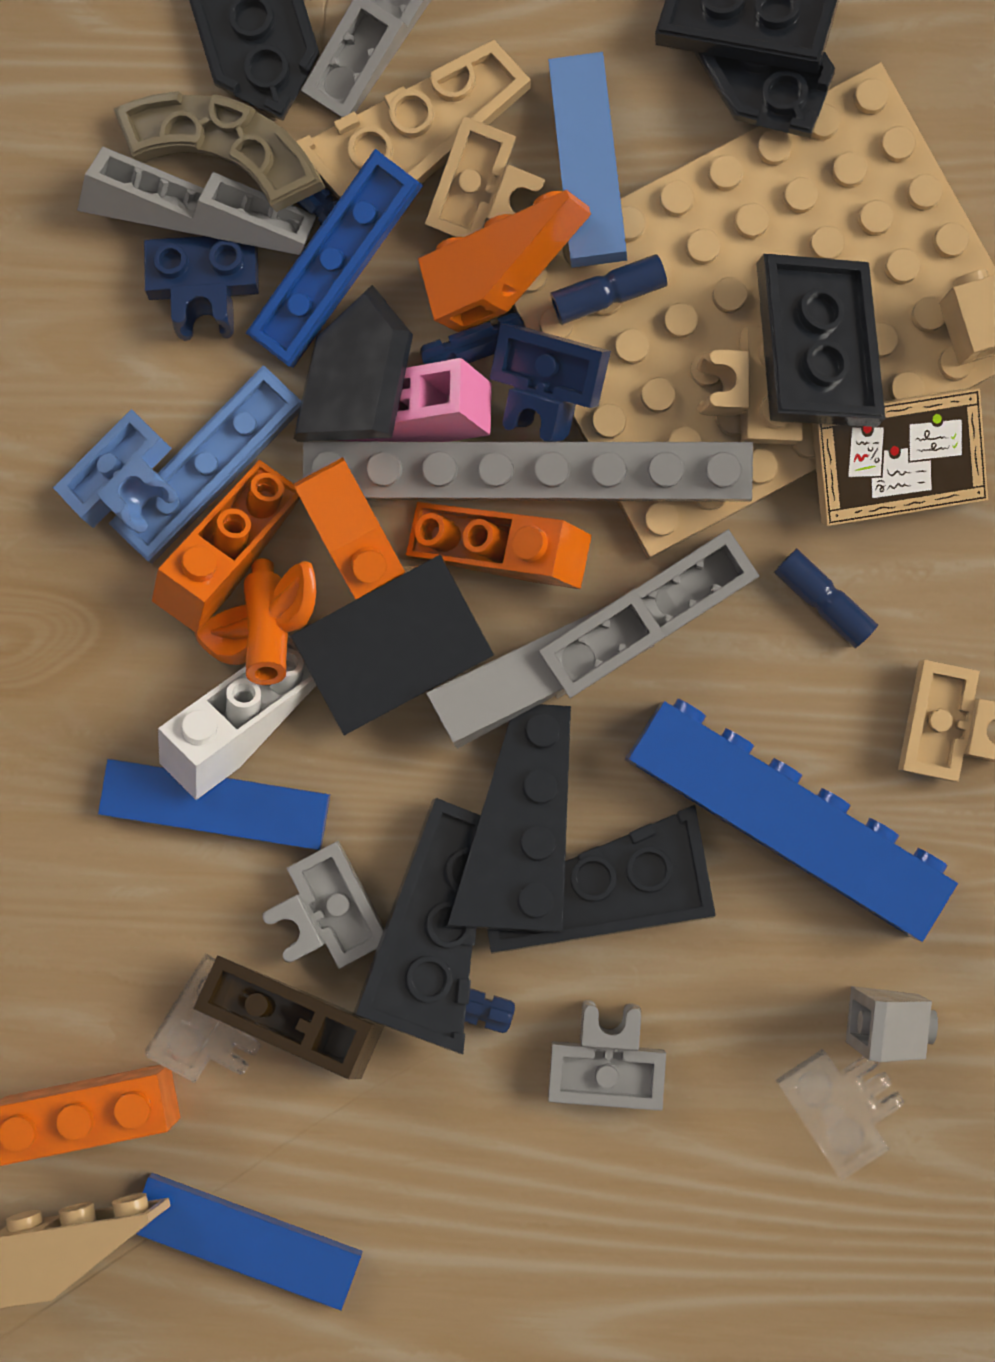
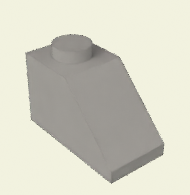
[846,986,938,1062]

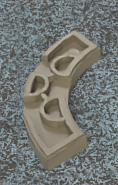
[114,92,326,212]

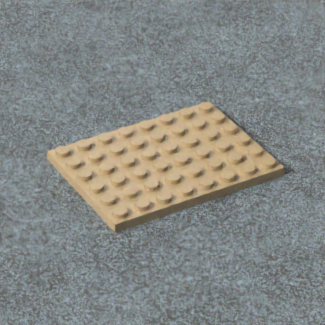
[512,62,995,560]

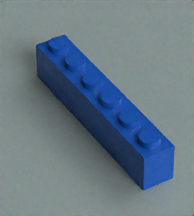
[625,699,958,942]

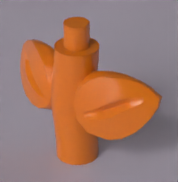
[194,558,316,685]

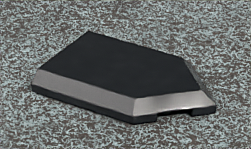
[189,0,320,121]
[694,52,835,139]
[293,285,413,442]

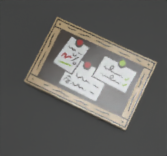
[812,388,988,526]

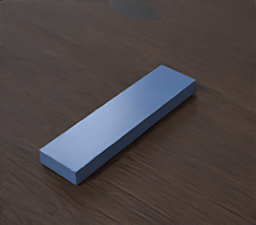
[548,52,627,268]
[109,365,301,564]

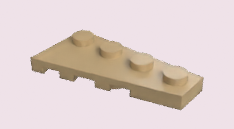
[296,40,531,199]

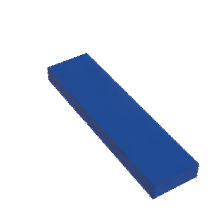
[246,149,423,368]
[98,759,331,850]
[136,1173,363,1311]

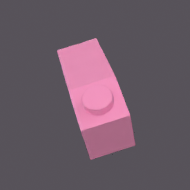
[337,358,492,442]

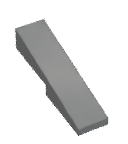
[301,0,431,117]
[77,146,316,255]
[539,529,759,698]
[426,604,655,749]

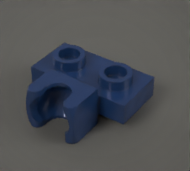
[144,236,259,341]
[490,323,611,442]

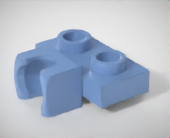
[53,409,177,533]

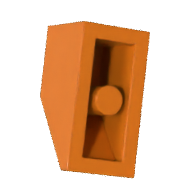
[293,457,406,600]

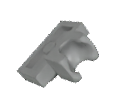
[262,841,384,969]
[548,1000,666,1111]

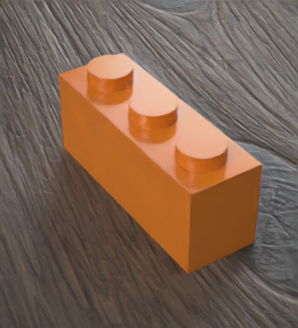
[0,1063,181,1166]

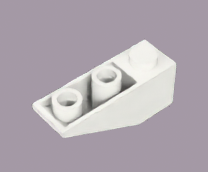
[158,636,316,800]

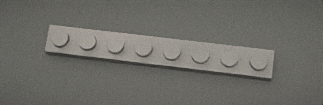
[303,442,753,502]

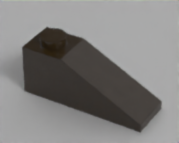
[193,955,384,1080]

